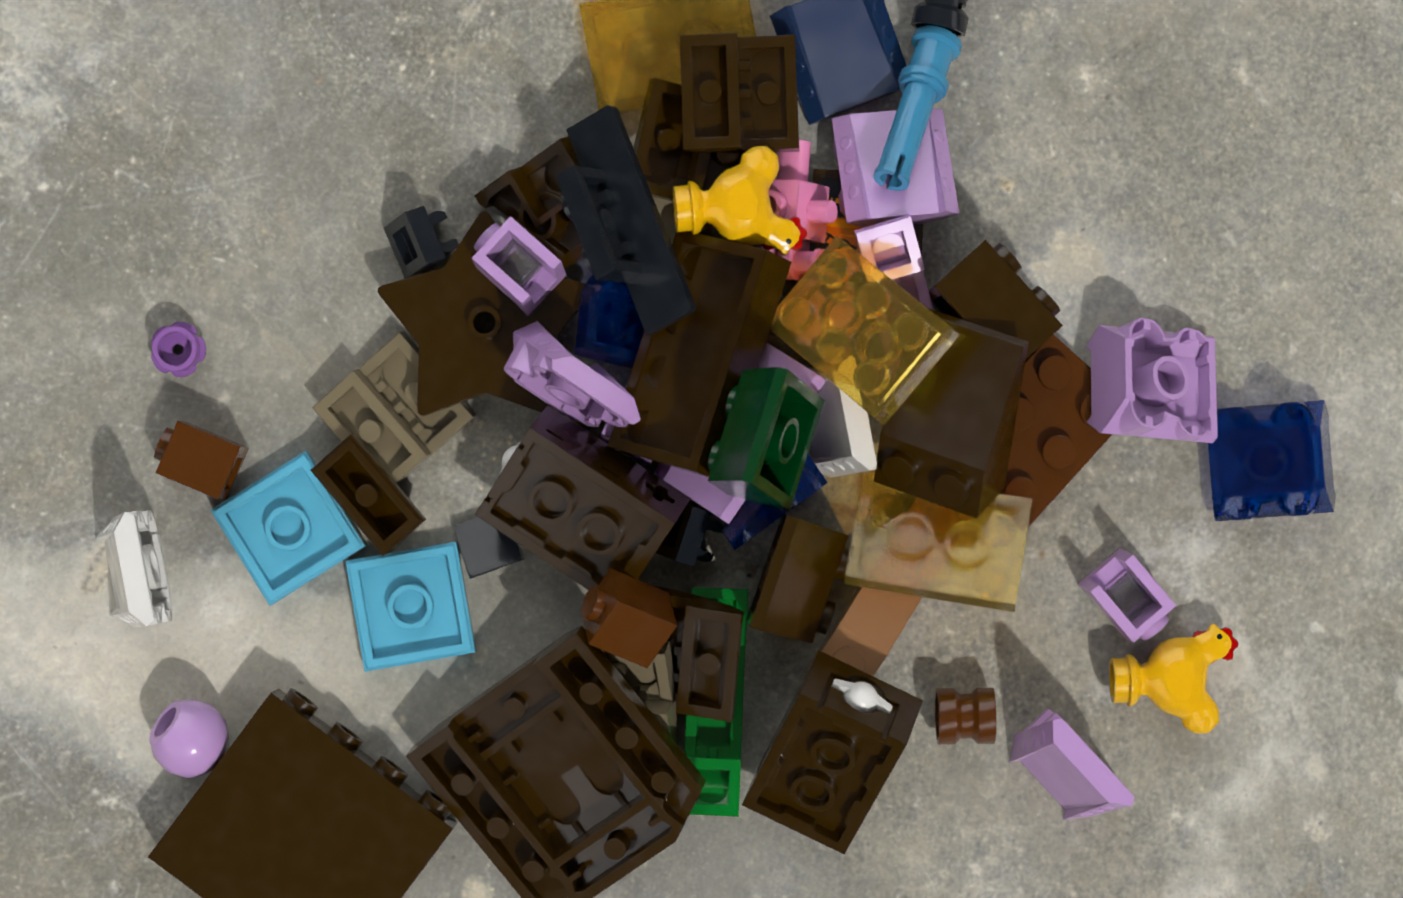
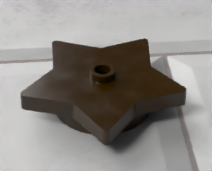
[377,211,593,416]

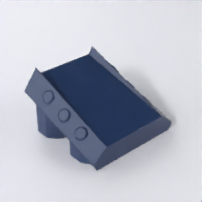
[770,0,907,125]

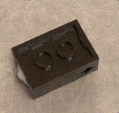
[475,405,690,590]
[742,650,923,854]

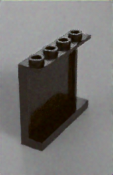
[148,688,458,898]

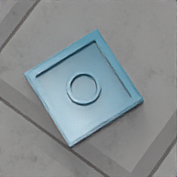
[210,451,367,606]
[345,541,477,672]

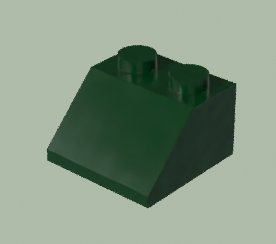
[708,367,825,511]

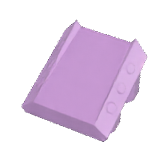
[832,108,959,228]
[1086,317,1218,443]
[504,321,641,427]
[1010,708,1135,820]

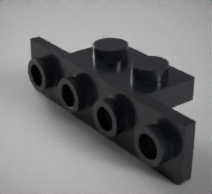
[556,105,696,335]

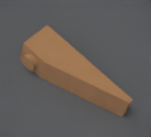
[806,497,971,676]

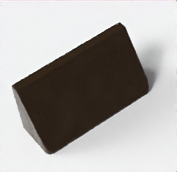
[310,433,426,556]

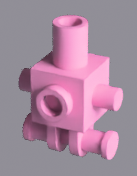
[762,140,838,280]

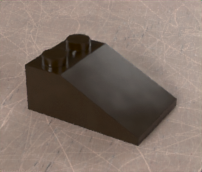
[874,306,1029,519]
[747,514,854,643]

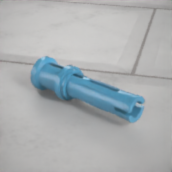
[873,25,962,191]

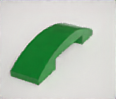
[684,587,748,817]

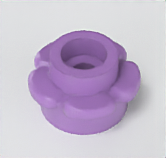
[151,322,206,377]

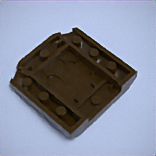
[406,626,706,898]

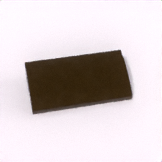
[608,231,792,478]

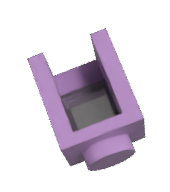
[472,216,566,316]
[1078,548,1176,643]

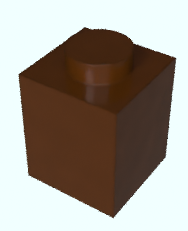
[154,421,249,499]
[581,568,677,668]

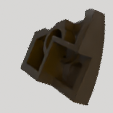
[474,136,583,268]

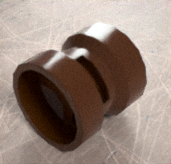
[935,688,997,745]

